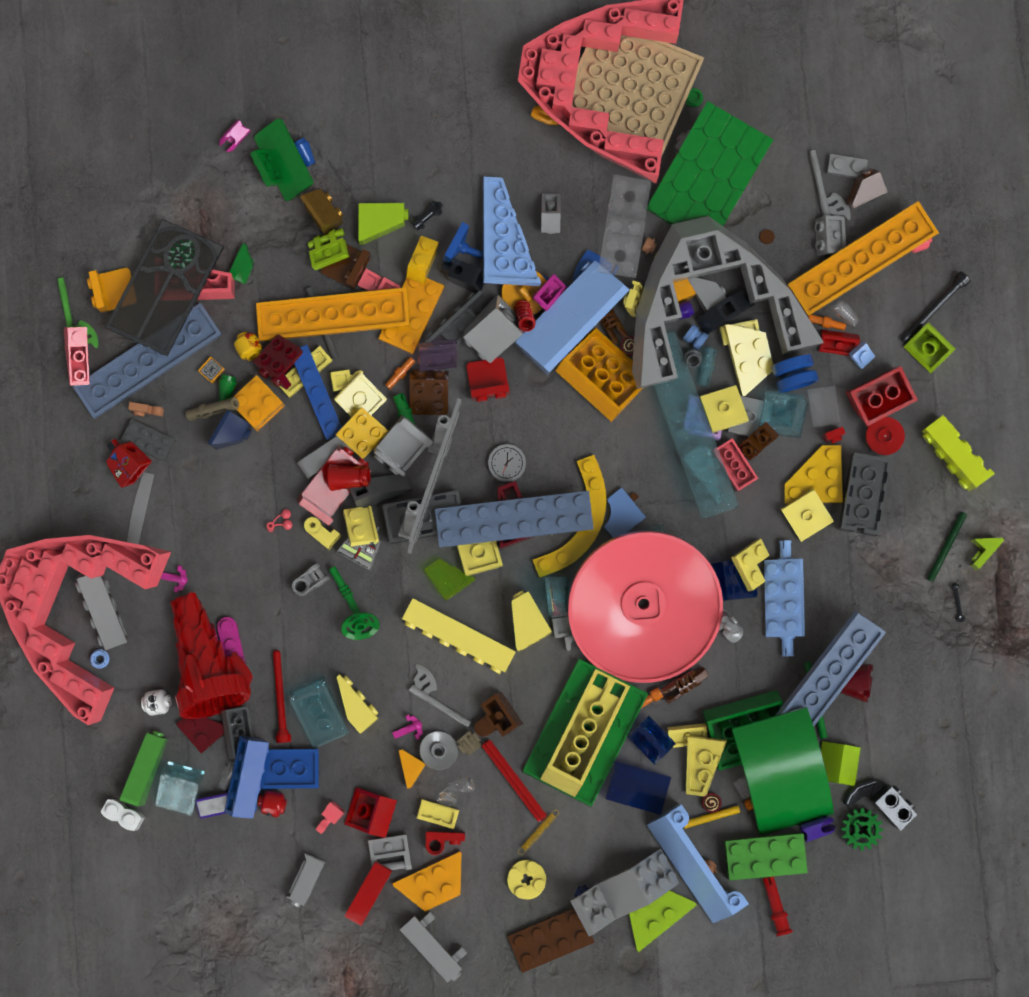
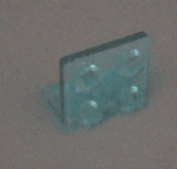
[155,762,205,815]

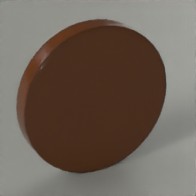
[760,229,775,244]

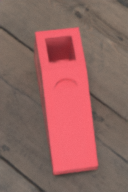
[64,327,89,385]

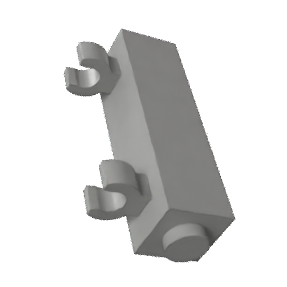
[400,912,467,983]

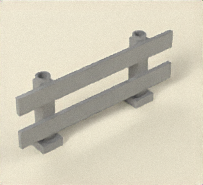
[398,398,462,554]

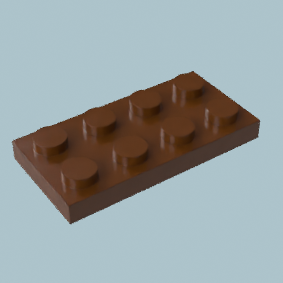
[507,908,595,973]

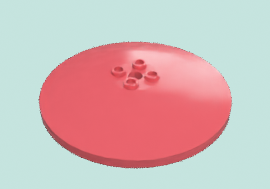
[568,531,723,683]

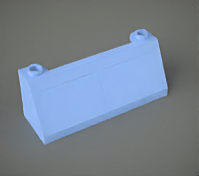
[514,261,629,375]
[647,803,749,923]

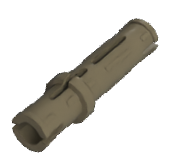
[186,397,239,421]

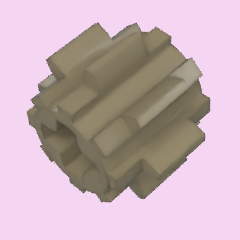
[457,731,482,756]

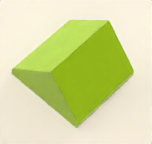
[904,322,956,373]
[821,741,861,786]

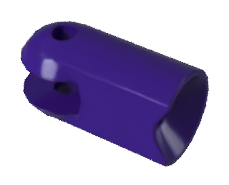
[800,816,836,843]

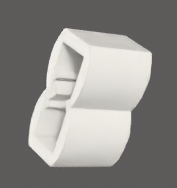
[101,799,145,831]

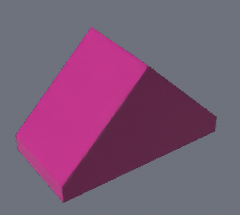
[533,274,567,311]

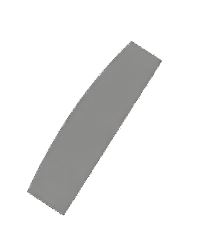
[127,472,154,544]

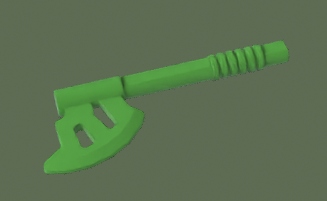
[57,278,98,348]

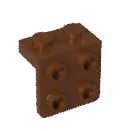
[410,369,449,415]

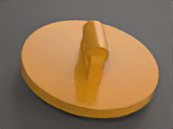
[502,271,546,315]

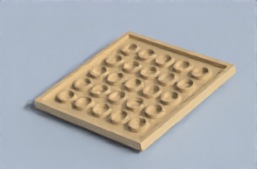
[572,35,704,157]

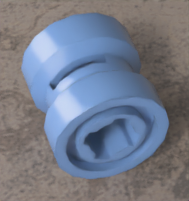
[683,324,709,350]

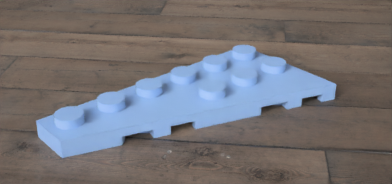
[483,176,541,286]

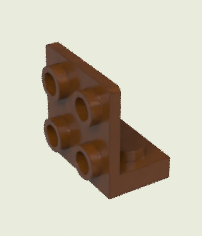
[321,244,371,290]

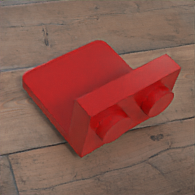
[466,358,510,402]

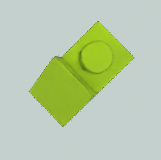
[970,538,1004,570]

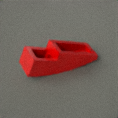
[344,861,392,926]

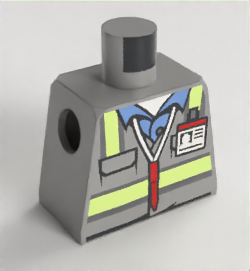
[337,525,381,571]

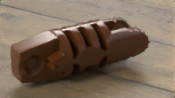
[600,308,629,345]
[660,667,709,704]

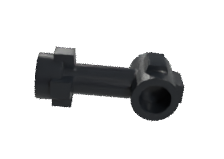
[411,201,443,231]

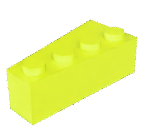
[922,415,995,491]

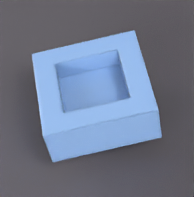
[849,341,875,369]

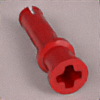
[762,876,793,937]

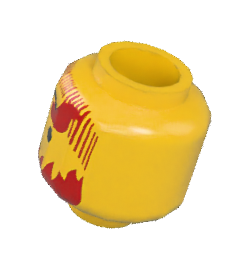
[234,332,262,361]

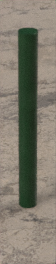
[926,512,967,583]

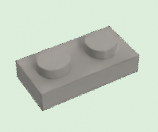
[827,154,868,179]

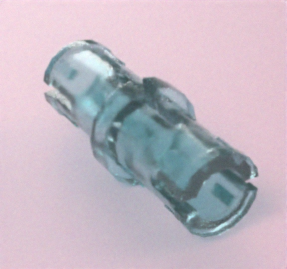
[697,347,717,387]

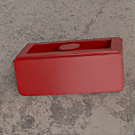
[819,329,860,356]

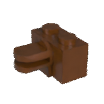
[474,692,523,737]

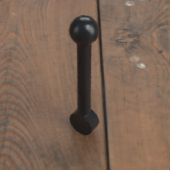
[952,582,965,622]

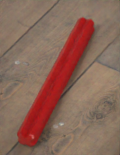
[482,740,547,822]

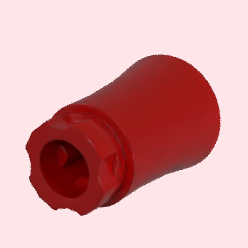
[328,464,371,491]

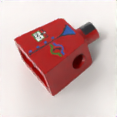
[107,439,152,488]

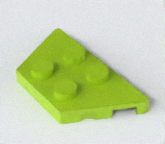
[629,890,697,952]

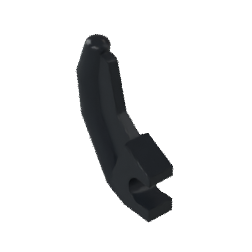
[843,778,885,806]

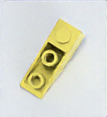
[337,674,379,734]

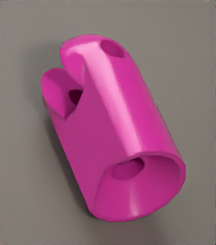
[219,119,251,152]

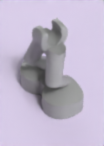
[719,609,743,643]

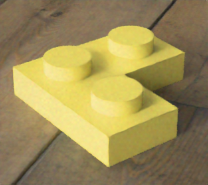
[731,539,770,591]

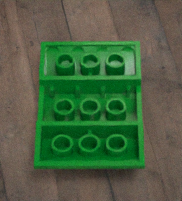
[731,706,834,836]

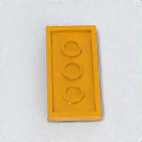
[378,278,445,355]

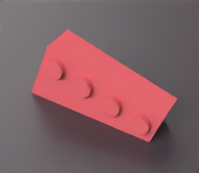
[155,258,235,301]

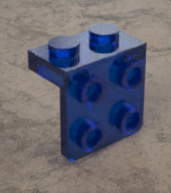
[710,561,758,601]

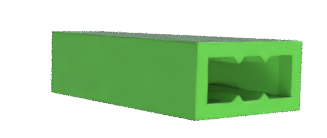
[120,730,168,807]

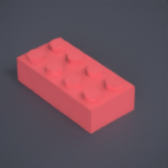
[712,438,758,492]

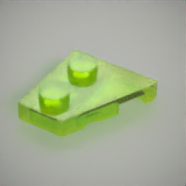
[423,559,476,602]

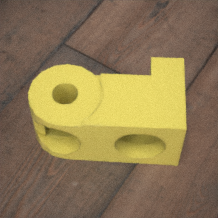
[304,517,342,550]

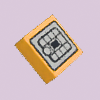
[198,357,225,384]

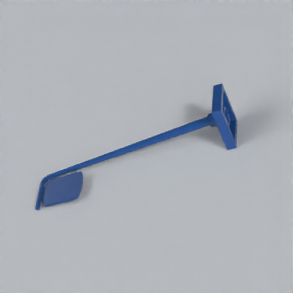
[442,222,619,289]

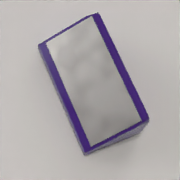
[195,793,228,819]

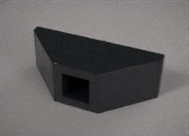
[697,289,755,334]

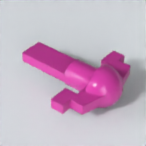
[160,565,188,593]
[392,714,423,740]

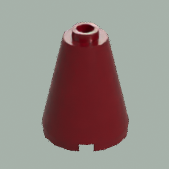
[840,664,873,703]

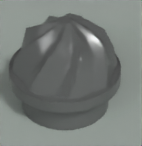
[683,349,702,368]

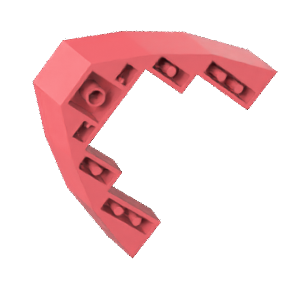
[518,0,684,183]
[0,535,171,725]

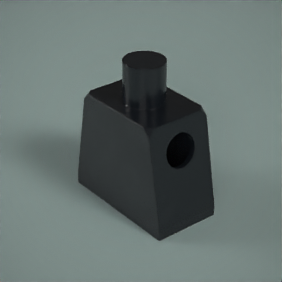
[440,259,485,293]

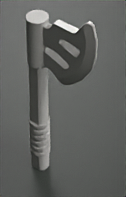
[809,150,851,220]
[409,664,471,727]

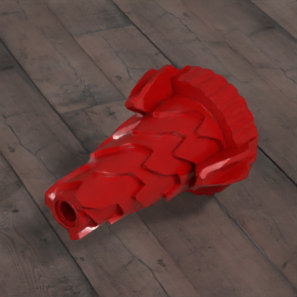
[170,592,253,719]

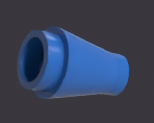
[294,138,316,167]

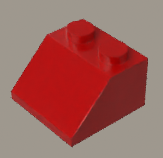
[344,787,397,838]

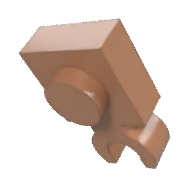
[128,402,164,417]

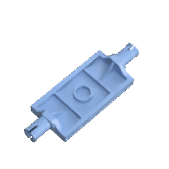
[764,540,805,657]

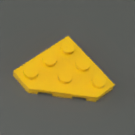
[784,445,843,504]

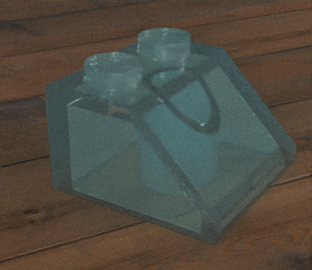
[758,391,808,438]

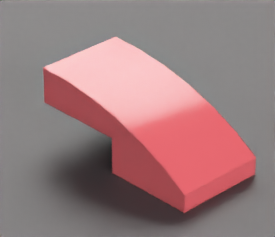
[357,268,400,291]

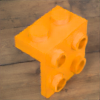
[87,268,137,313]

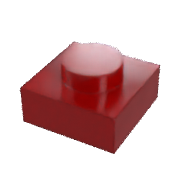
[823,426,846,444]

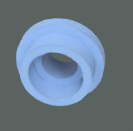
[90,649,110,669]

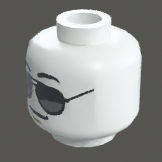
[141,689,172,716]

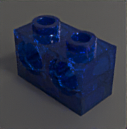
[627,716,676,765]

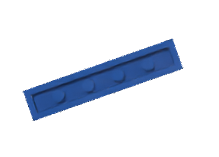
[294,345,342,440]

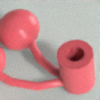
[266,509,292,532]

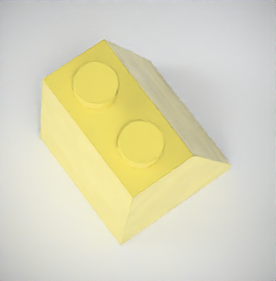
[512,590,552,652]

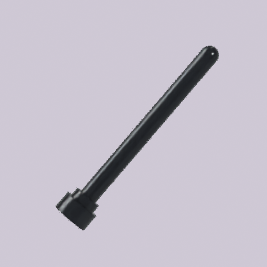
[901,271,971,342]

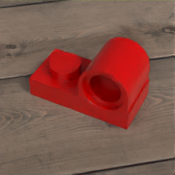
[426,831,465,855]

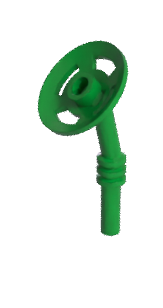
[329,566,380,640]

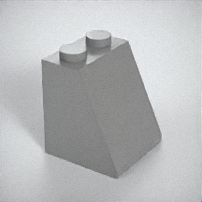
[463,294,523,363]

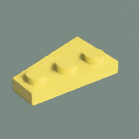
[686,735,727,796]

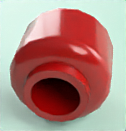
[257,790,287,818]

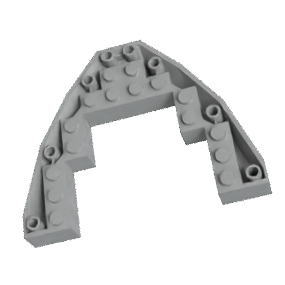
[632,216,824,389]

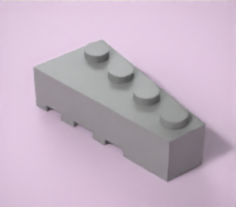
[75,573,129,651]

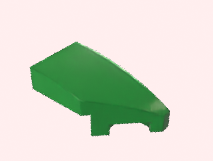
[229,243,255,284]

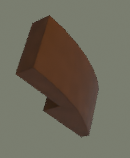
[738,422,779,461]

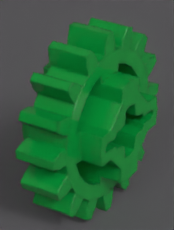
[840,808,884,851]

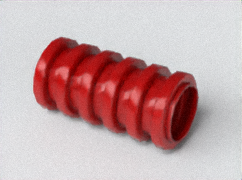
[514,300,536,332]

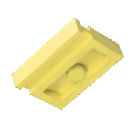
[623,281,644,317]
[343,506,379,547]

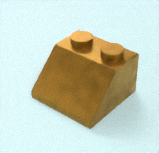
[300,188,344,235]

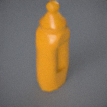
[531,105,559,125]

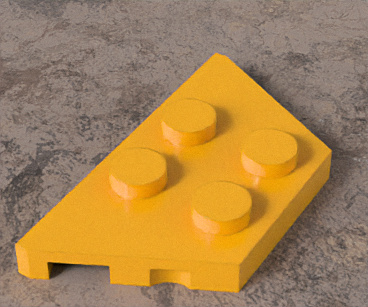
[392,851,462,911]

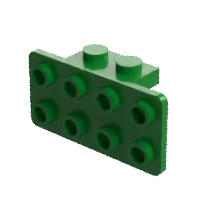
[250,118,313,201]

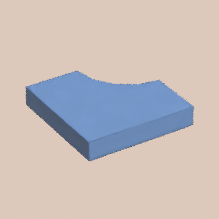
[604,488,646,538]

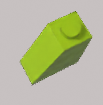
[359,203,409,245]

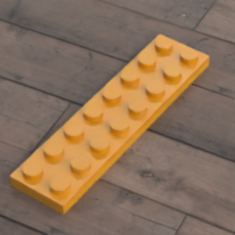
[788,201,939,316]
[256,287,410,342]

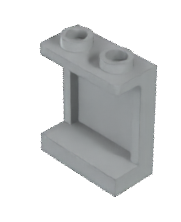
[373,415,433,476]

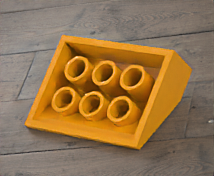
[555,328,643,422]

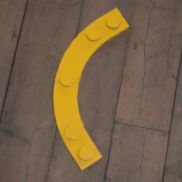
[532,455,606,578]

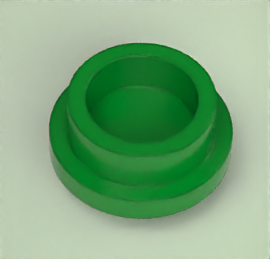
[686,88,703,107]

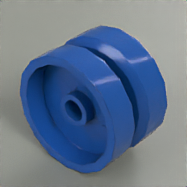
[771,354,819,393]

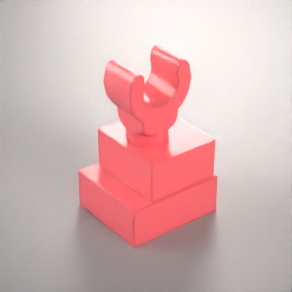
[315,801,346,834]

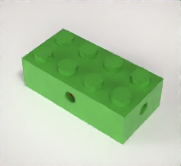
[723,833,808,881]

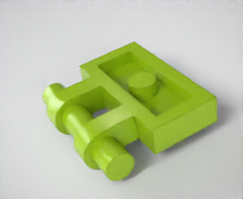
[308,228,349,270]

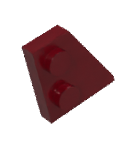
[176,718,225,754]

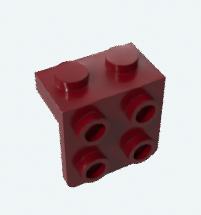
[253,335,303,390]

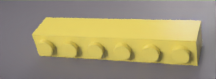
[402,599,516,674]

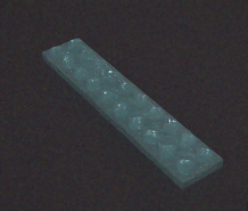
[653,331,739,519]

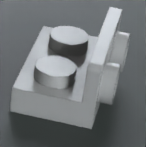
[814,215,846,256]

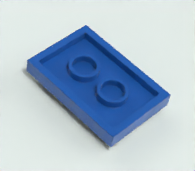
[261,749,319,789]

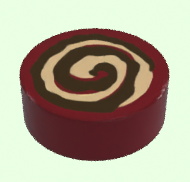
[620,336,634,356]
[702,793,722,813]

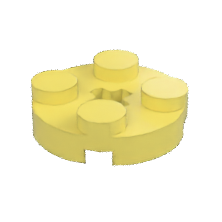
[507,860,546,900]

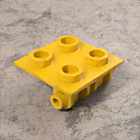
[335,407,388,459]

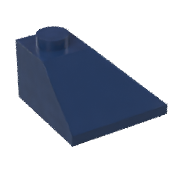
[208,410,252,450]

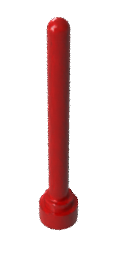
[273,650,291,743]

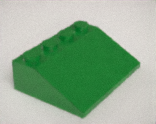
[703,690,783,771]

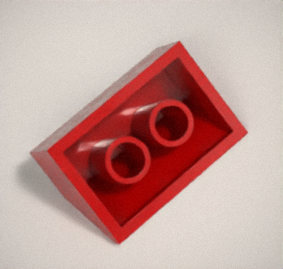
[845,366,918,426]

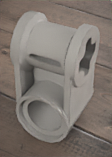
[292,563,330,597]

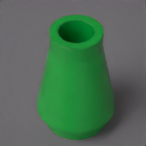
[218,374,237,401]

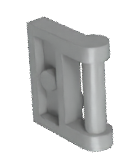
[368,834,412,870]

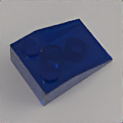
[605,761,671,815]

